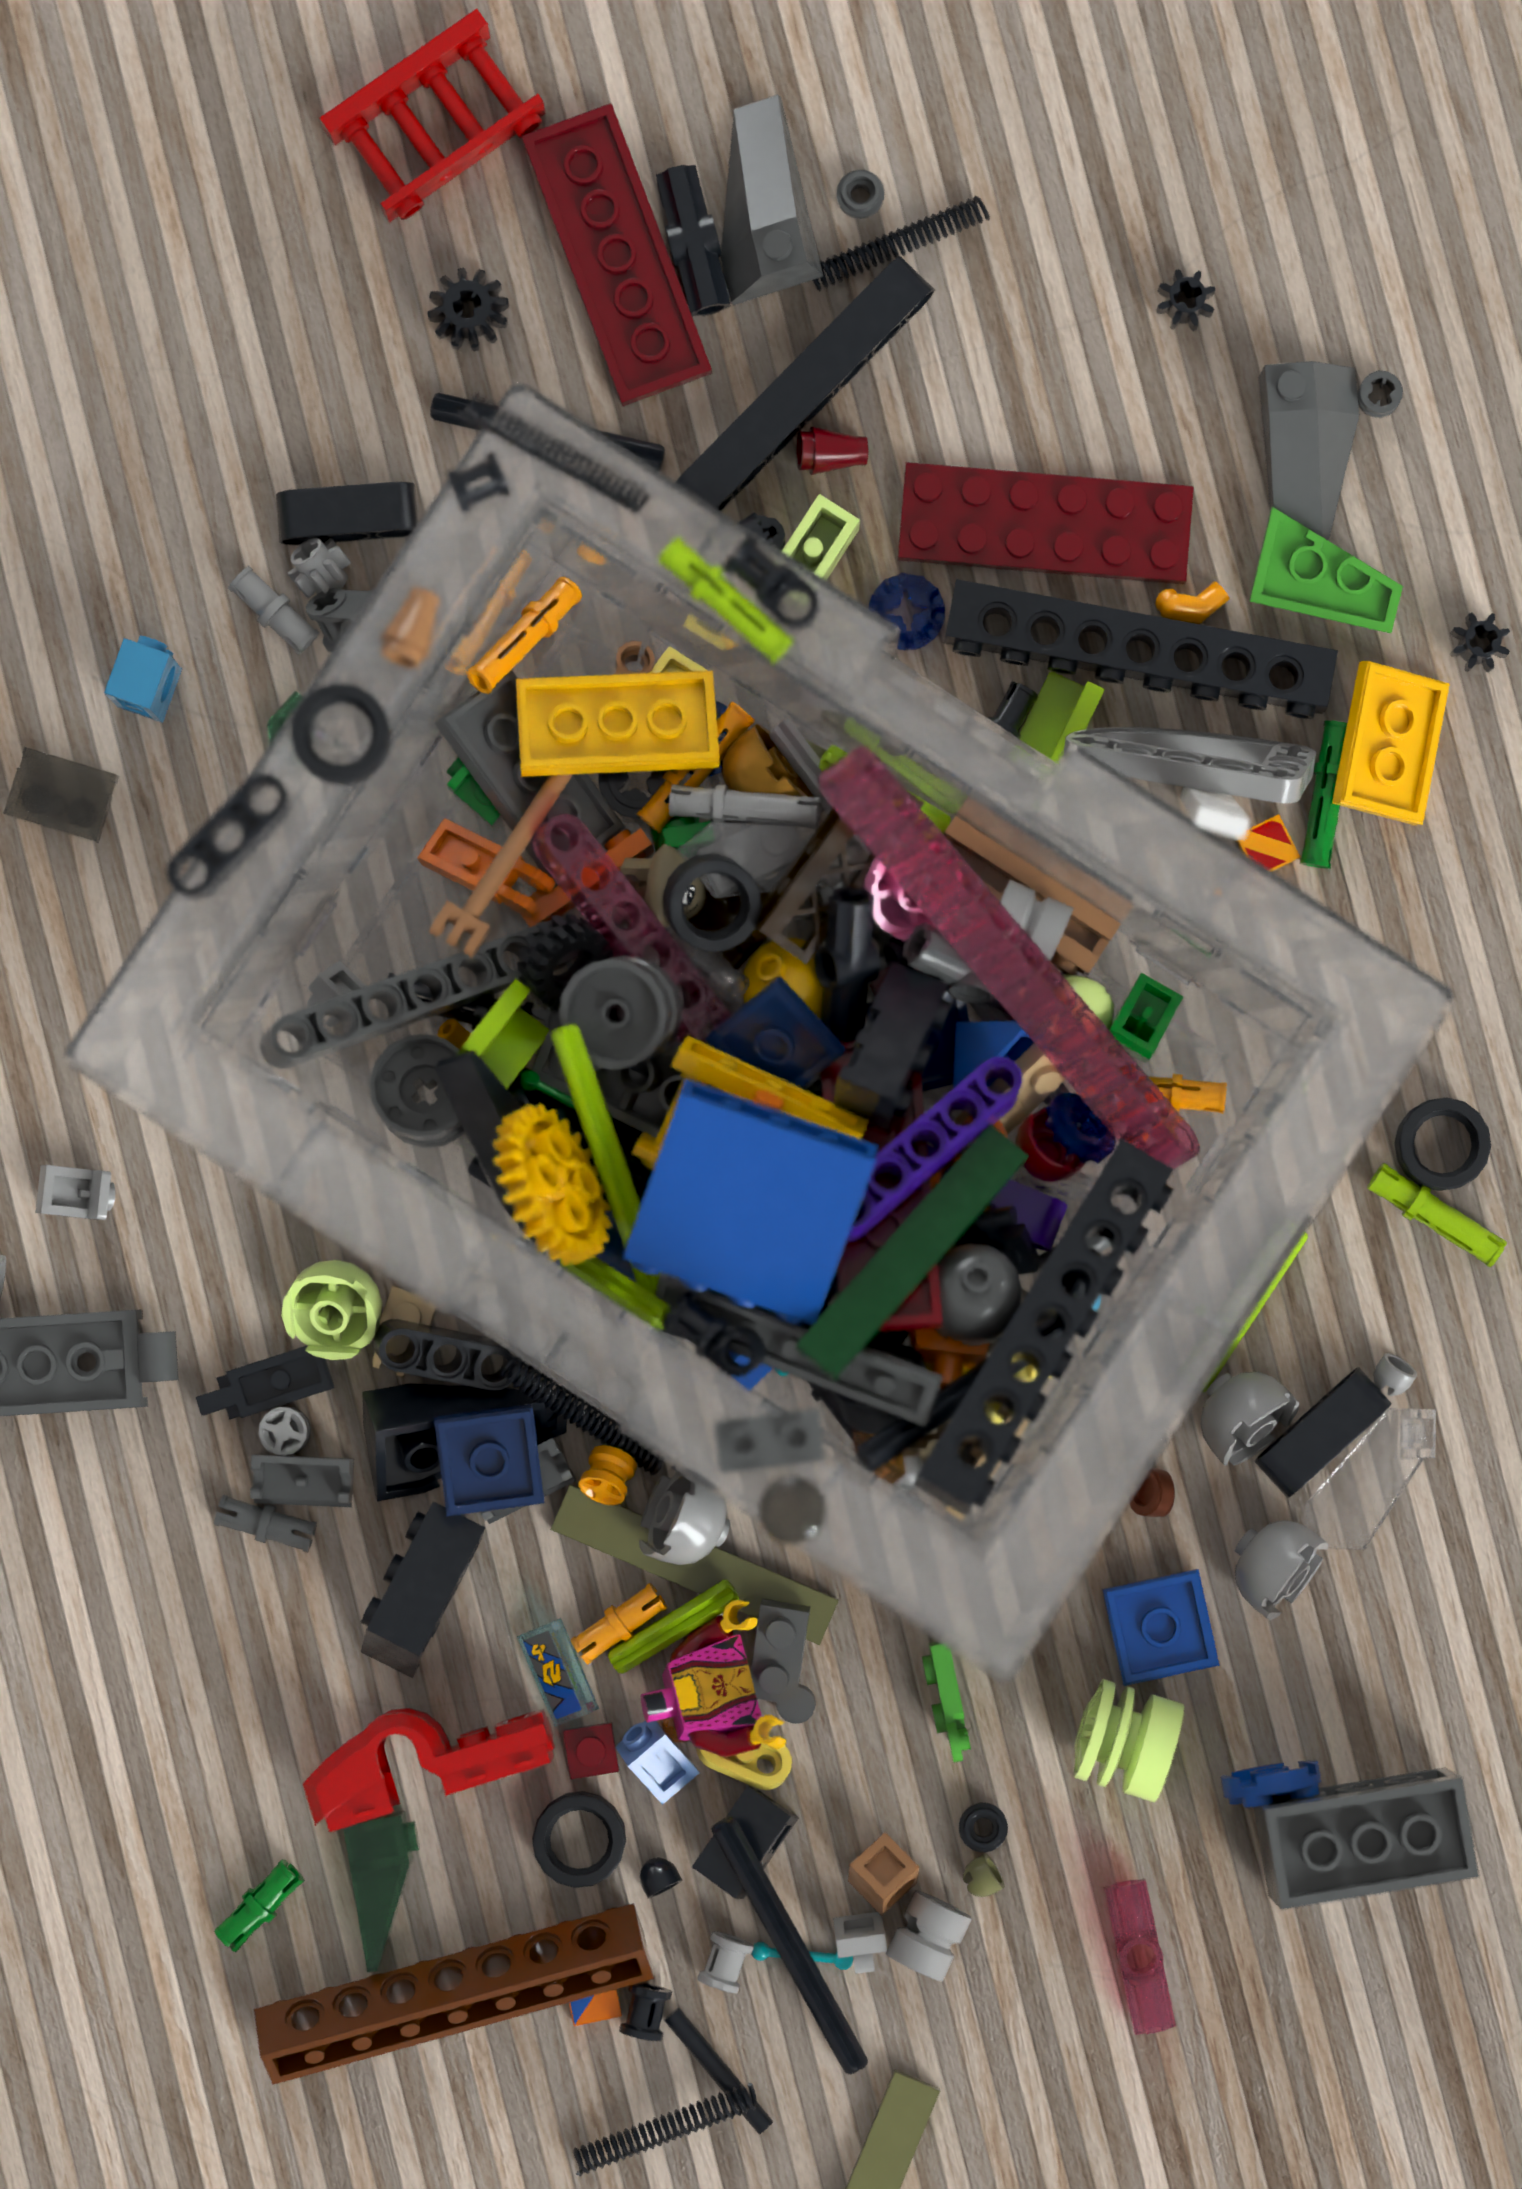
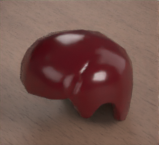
[1015,1107,1087,1182]

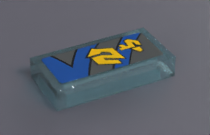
[516,1618,599,1727]

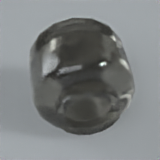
[758,1475,827,1545]

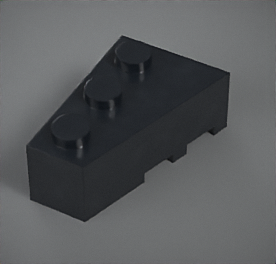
[834,961,952,1130]
[360,1501,486,1678]

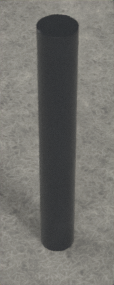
[664,2007,774,2134]

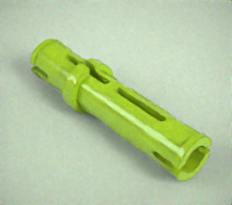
[657,536,795,665]
[1367,1163,1507,1267]

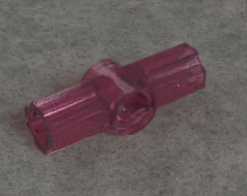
[1104,1878,1176,2035]

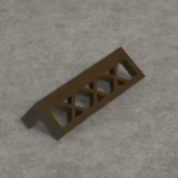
[755,762,924,964]

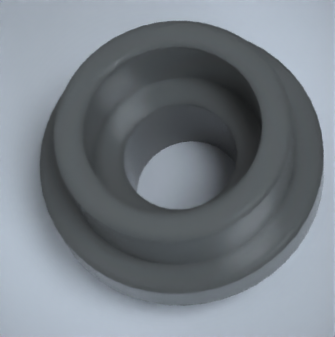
[836,170,884,219]

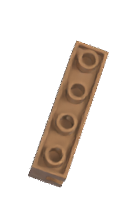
[937,816,1121,976]

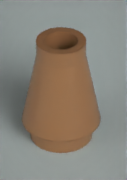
[380,587,440,669]

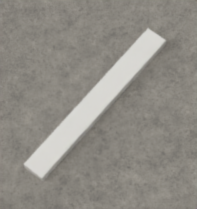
[1180,787,1250,839]

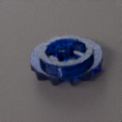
[868,572,945,651]
[1045,1092,1116,1164]

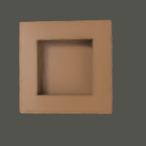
[848,1832,919,1916]

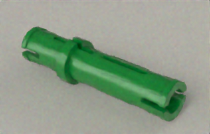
[1299,720,1347,869]

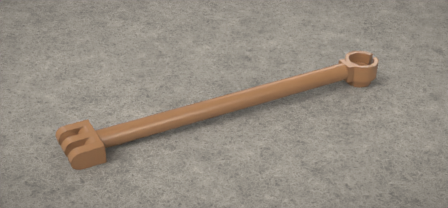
[429,641,655,958]

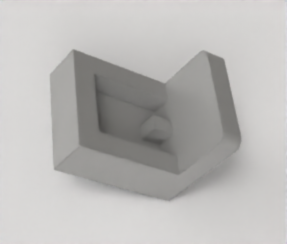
[35,1165,115,1220]

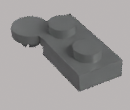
[751,1599,816,1724]

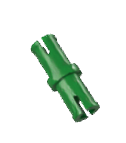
[214,1859,305,1952]

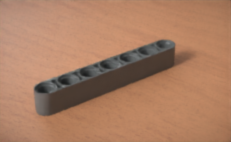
[260,918,579,1069]

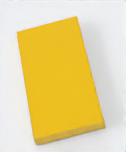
[516,670,720,777]

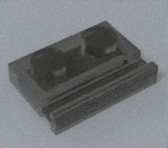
[3,747,119,843]

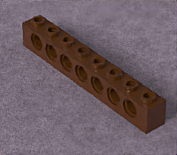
[254,1903,654,2085]

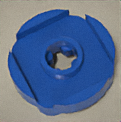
[1220,1760,1321,1808]

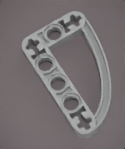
[1063,727,1316,803]

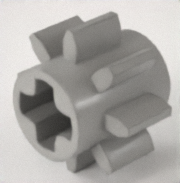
[288,538,351,598]

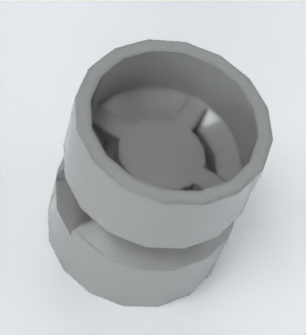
[983,880,1074,967]
[886,1890,972,1981]

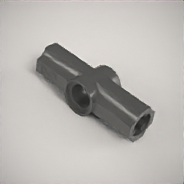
[902,923,1045,1021]

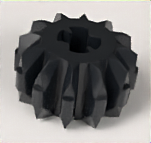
[428,268,510,351]

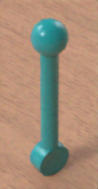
[751,1941,853,1970]

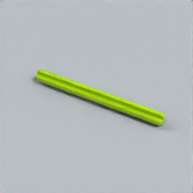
[551,1024,662,1295]

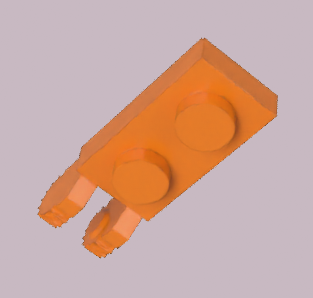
[417,818,556,918]

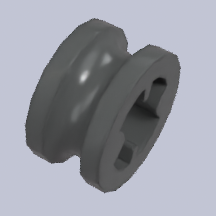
[1357,371,1403,418]

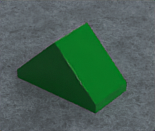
[1104,972,1184,1063]

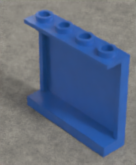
[623,1079,878,1324]

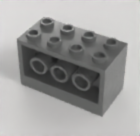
[1253,1767,1479,1910]

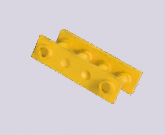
[632,1035,869,1170]

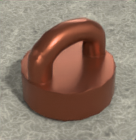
[1127,1467,1175,1517]

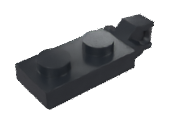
[196,1346,335,1420]

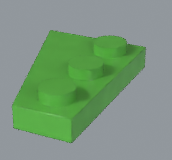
[1249,506,1403,634]

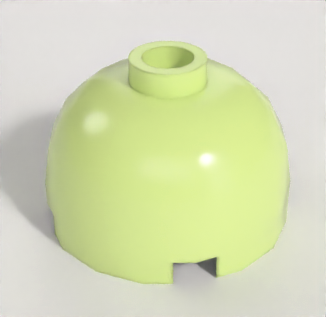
[281,1260,383,1360]

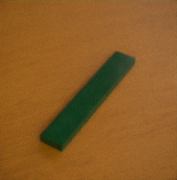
[795,1125,1029,1381]

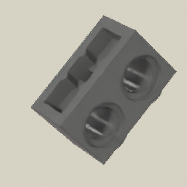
[713,1408,826,1474]

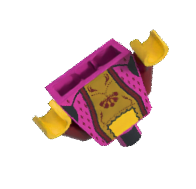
[641,1600,786,1757]

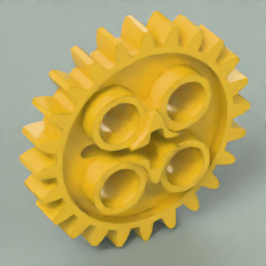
[493,1104,612,1265]

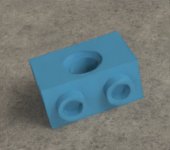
[104,635,182,723]

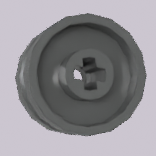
[559,955,683,1070]

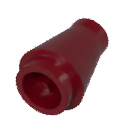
[796,427,868,475]

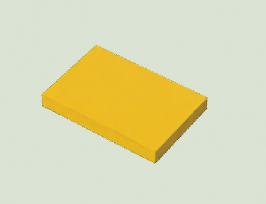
[1332,661,1450,825]

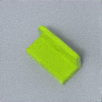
[1010,672,1105,782]
[457,978,550,1089]

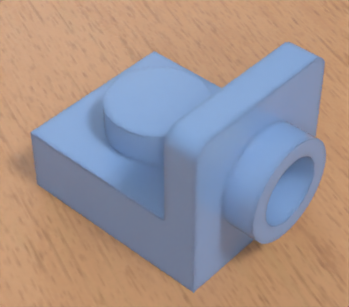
[616,1720,700,1805]

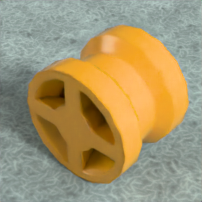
[579,1445,637,1505]

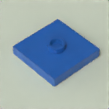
[1102,1569,1220,1686]

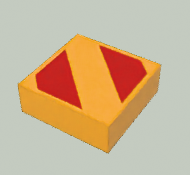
[1235,814,1300,880]

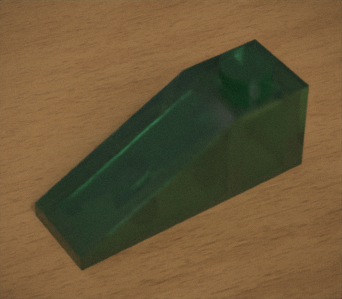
[343,1811,420,1973]

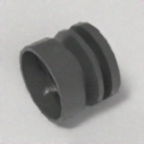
[369,1034,465,1148]

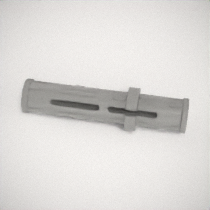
[669,784,821,829]

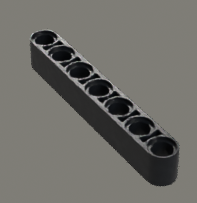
[669,256,935,525]

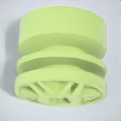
[1073,1679,1184,1802]

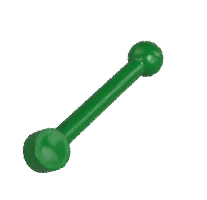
[519,1070,612,1121]

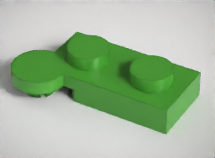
[921,1640,971,1763]

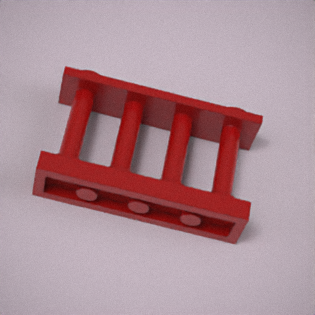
[319,8,546,223]

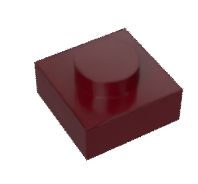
[563,1722,619,1780]

